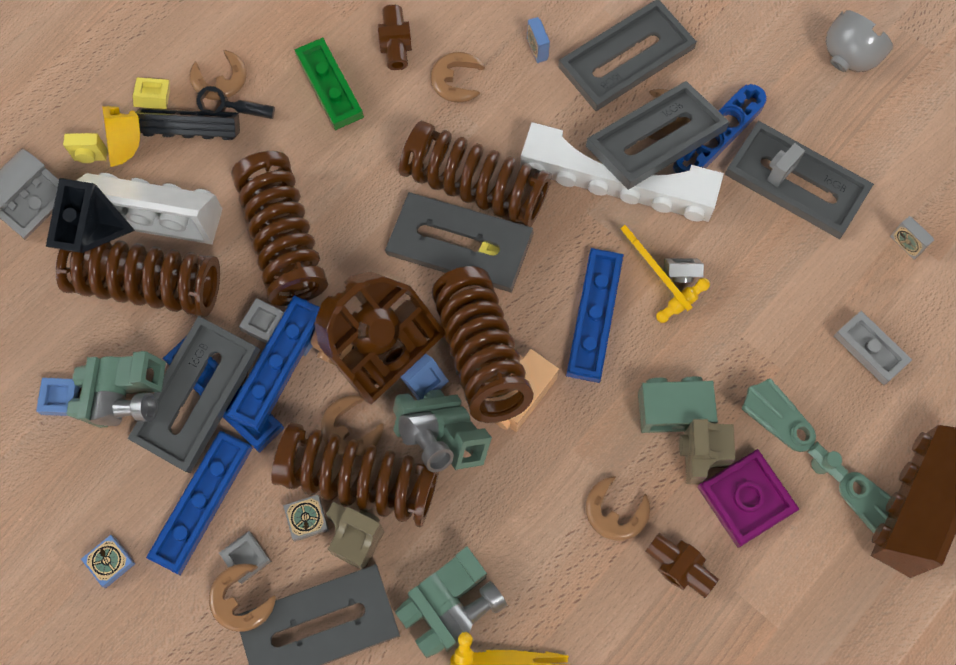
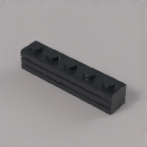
[135,108,240,140]

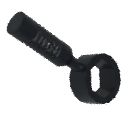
[197,86,275,119]

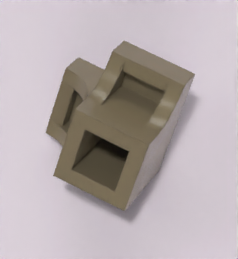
[679,419,735,484]
[326,502,384,569]

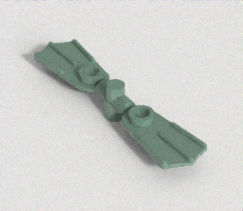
[742,378,891,533]

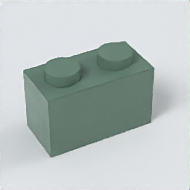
[638,376,718,433]

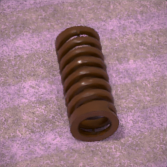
[399,120,552,227]
[231,151,328,306]
[56,240,220,317]
[432,266,534,423]
[271,422,439,527]

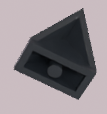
[46,178,135,253]

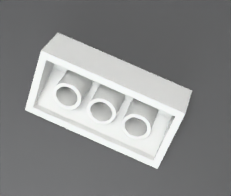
[76,173,222,244]

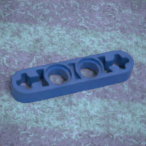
[673,84,767,173]

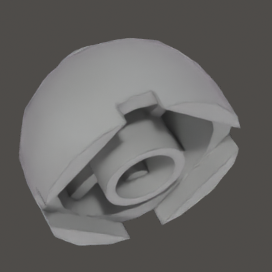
[826,10,893,72]

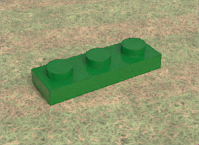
[294,37,364,130]

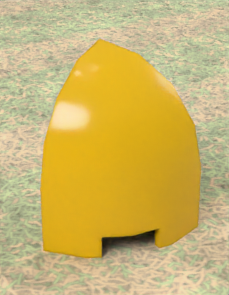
[102,106,140,167]

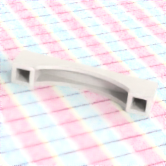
[520,122,724,222]

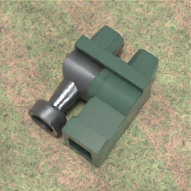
[66,351,166,428]
[393,389,492,472]
[395,546,508,659]

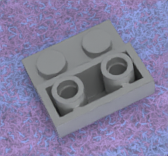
[0,149,59,240]

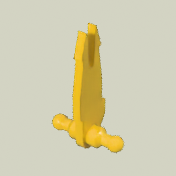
[620,225,710,323]
[450,632,569,665]

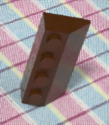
[870,425,956,578]

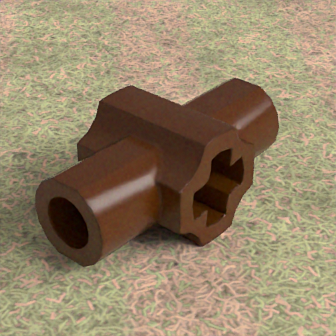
[378,4,412,70]
[645,533,719,598]

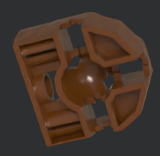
[314,271,445,405]

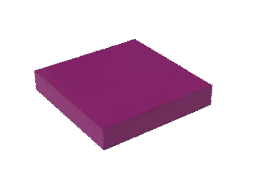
[697,449,800,548]

